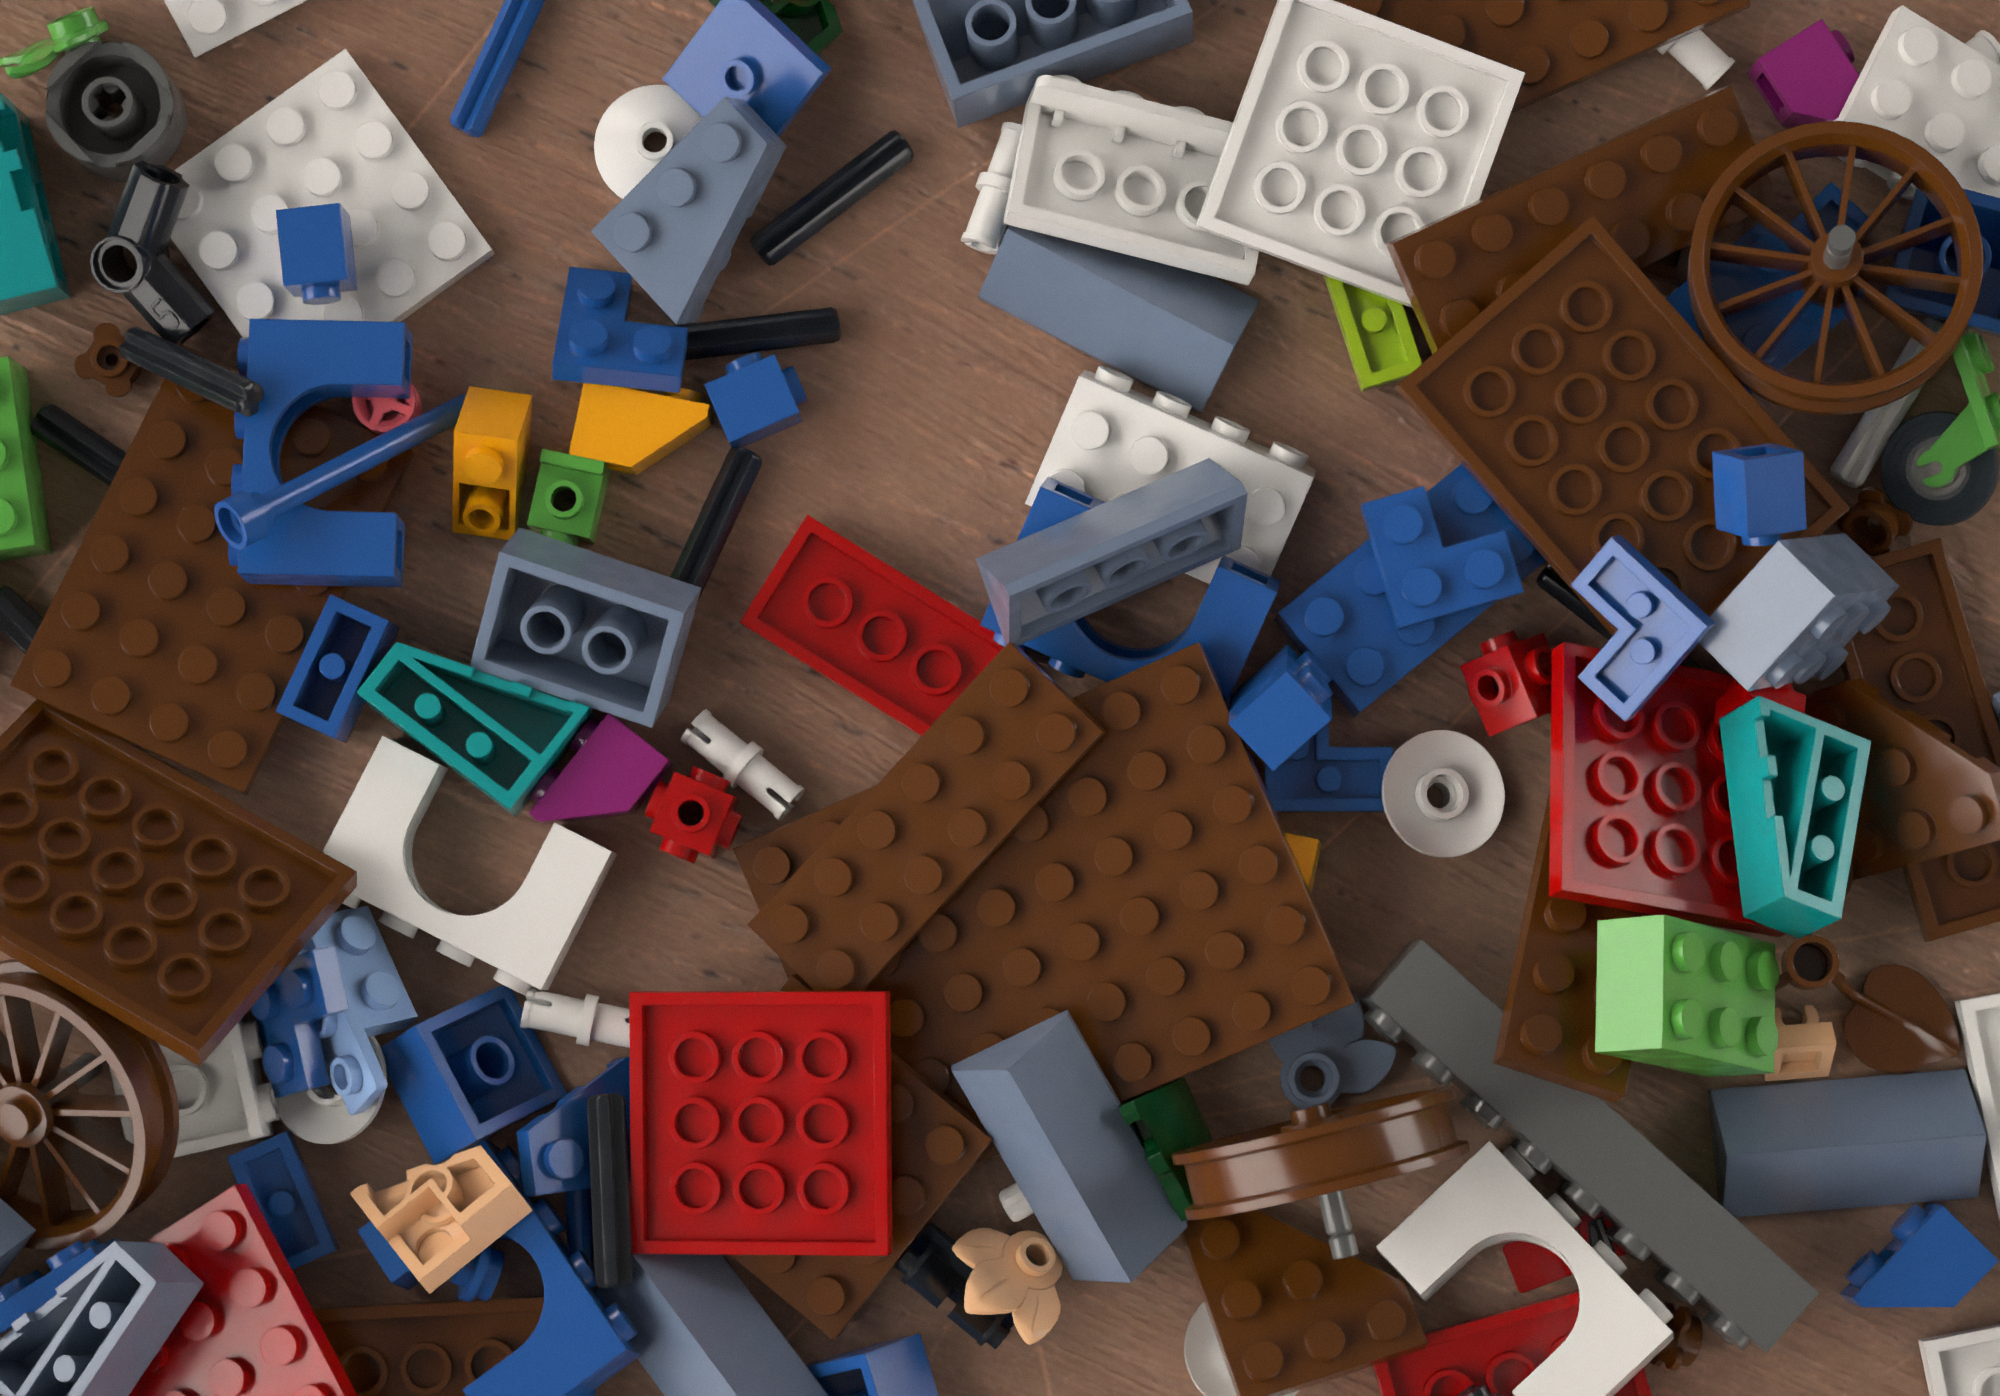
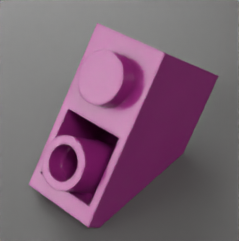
[1747,19,1859,128]
[529,713,674,825]

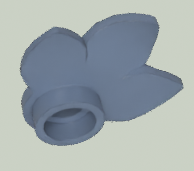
[1269,991,1396,1109]

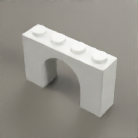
[323,736,617,996]
[1376,1141,1674,1396]

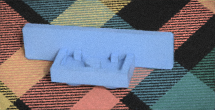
[297,906,418,1115]

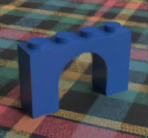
[228,319,413,587]
[980,477,1281,702]
[357,1138,641,1396]

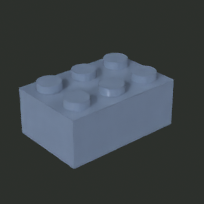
[470,527,701,728]
[1699,533,1899,691]

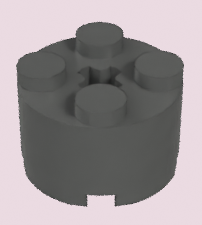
[45,41,189,183]

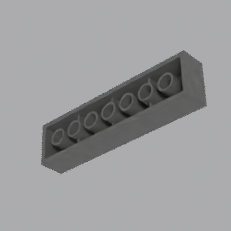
[1359,939,1819,1352]

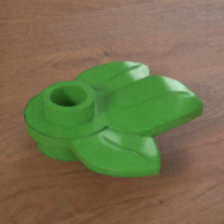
[0,6,109,79]

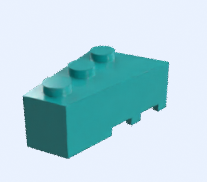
[0,92,71,316]
[356,641,594,818]
[1719,696,1871,939]

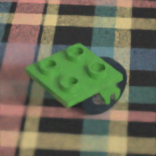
[1881,328,2000,526]

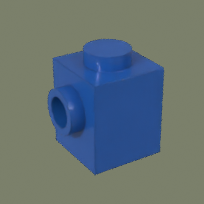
[276,203,358,305]
[704,352,808,448]
[1712,443,1807,546]

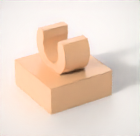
[1763,1005,1837,1081]

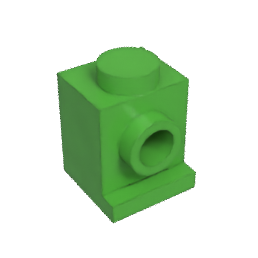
[527,449,611,546]

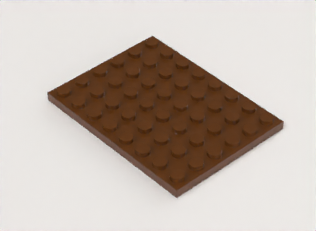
[733,642,1357,1164]

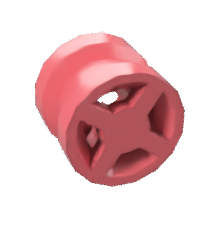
[352,384,423,435]

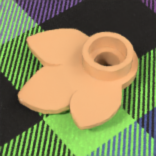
[952,1228,1063,1345]

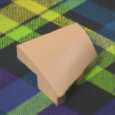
[349,1145,533,1294]

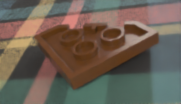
[1804,678,2000,880]
[1180,1210,1428,1396]

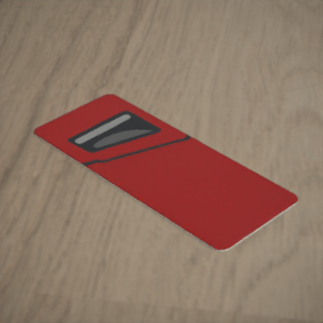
[1502,1214,1626,1293]

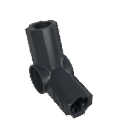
[90,161,216,346]

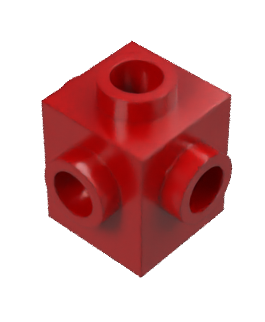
[1460,630,1552,737]
[645,766,743,864]

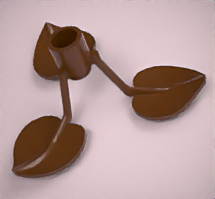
[1775,860,1960,1073]

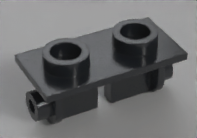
[894,1222,1014,1350]

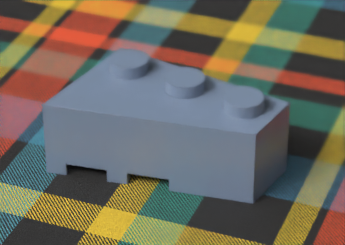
[591,97,787,325]
[0,1241,204,1396]

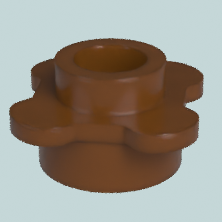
[74,323,142,398]
[1837,487,1913,556]
[1650,1302,1703,1371]

